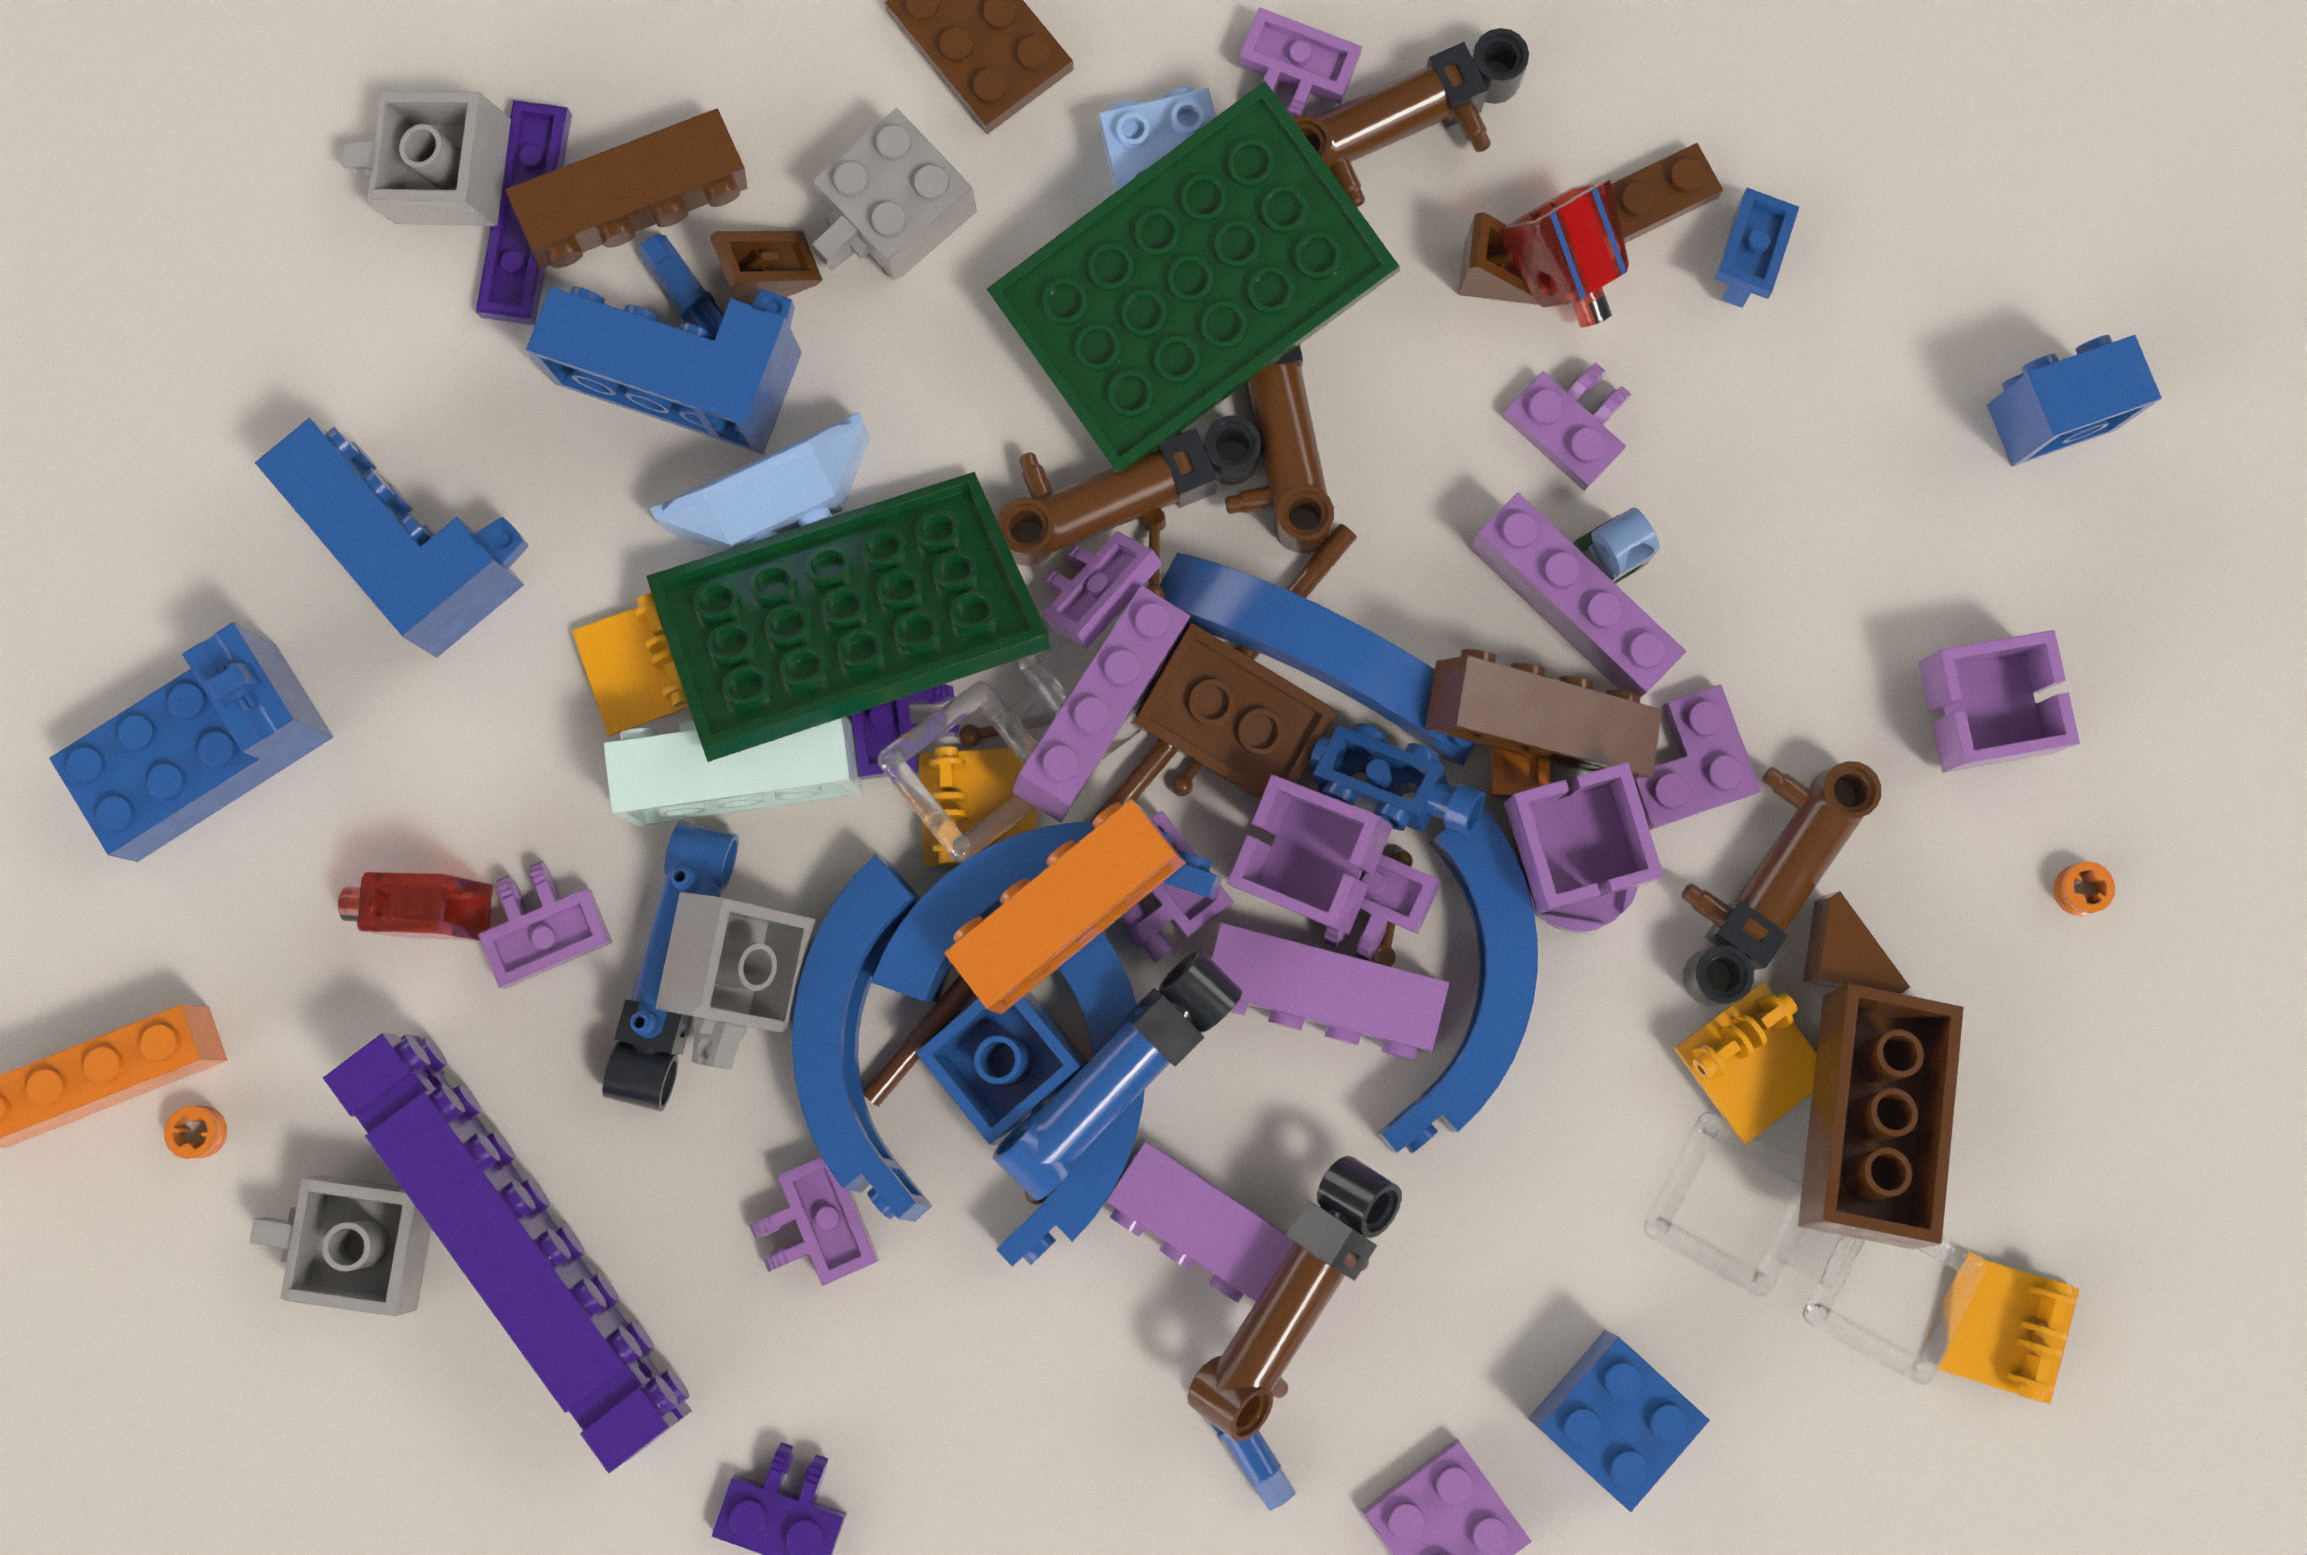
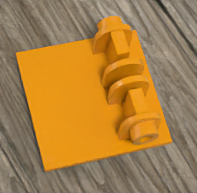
[572,593,689,737]
[919,747,1038,867]
[1673,981,1817,1145]
[1934,1253,2080,1404]

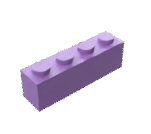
[1469,492,1687,697]
[1012,585,1190,823]
[1211,923,1450,1060]
[1106,1140,1294,1303]

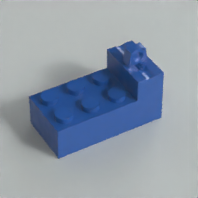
[526,286,802,455]
[254,417,529,658]
[49,622,334,862]

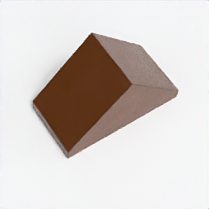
[1459,212,1550,305]
[710,231,823,306]
[1803,891,1911,994]

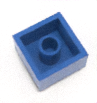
[1987,334,2162,467]
[916,991,1088,1145]
[1528,1330,1710,1512]

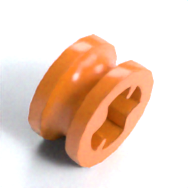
[2053,861,2115,916]
[164,1106,227,1159]

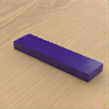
[476,100,572,325]

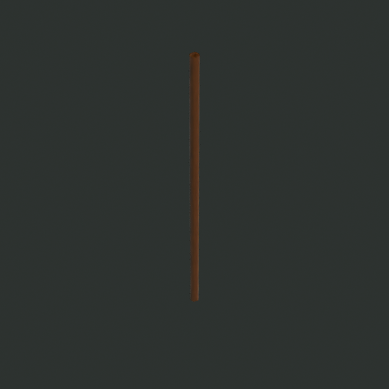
[863,524,1357,1107]

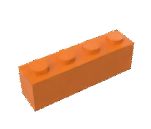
[944,799,1186,1015]
[0,1004,228,1148]

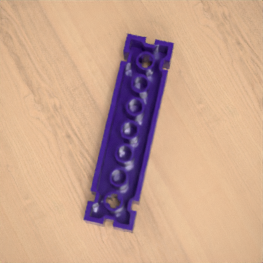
[323,1033,692,1474]

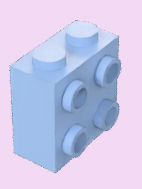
[1099,87,1216,192]

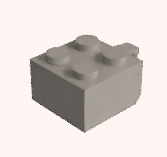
[341,91,511,226]
[812,107,977,280]
[655,892,816,1069]
[249,1176,431,1316]

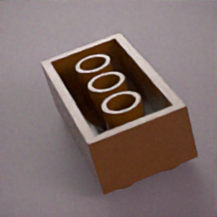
[1798,983,1964,1249]

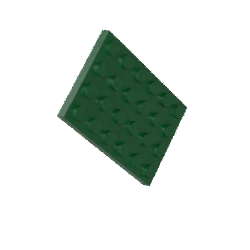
[987,81,1400,474]
[646,471,1050,762]

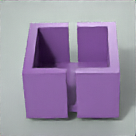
[1918,630,2080,773]
[1504,762,1664,915]
[1227,774,1393,934]

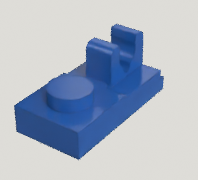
[1714,187,1799,308]

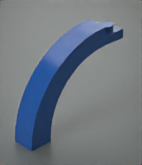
[1160,553,1475,766]
[1377,806,1538,1154]
[871,822,1222,1002]
[792,854,933,1222]
[996,932,1145,1267]

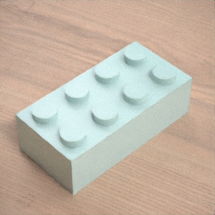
[604,717,864,827]

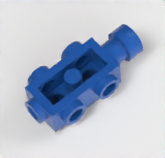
[1310,723,1486,836]

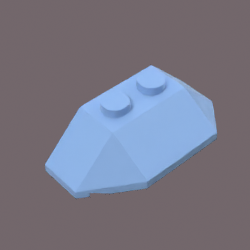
[650,412,870,551]

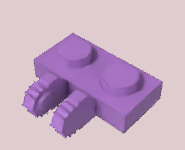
[1238,7,1362,118]
[1502,362,1631,491]
[1042,531,1163,648]
[1323,855,1442,961]
[478,861,613,989]
[749,1156,880,1286]

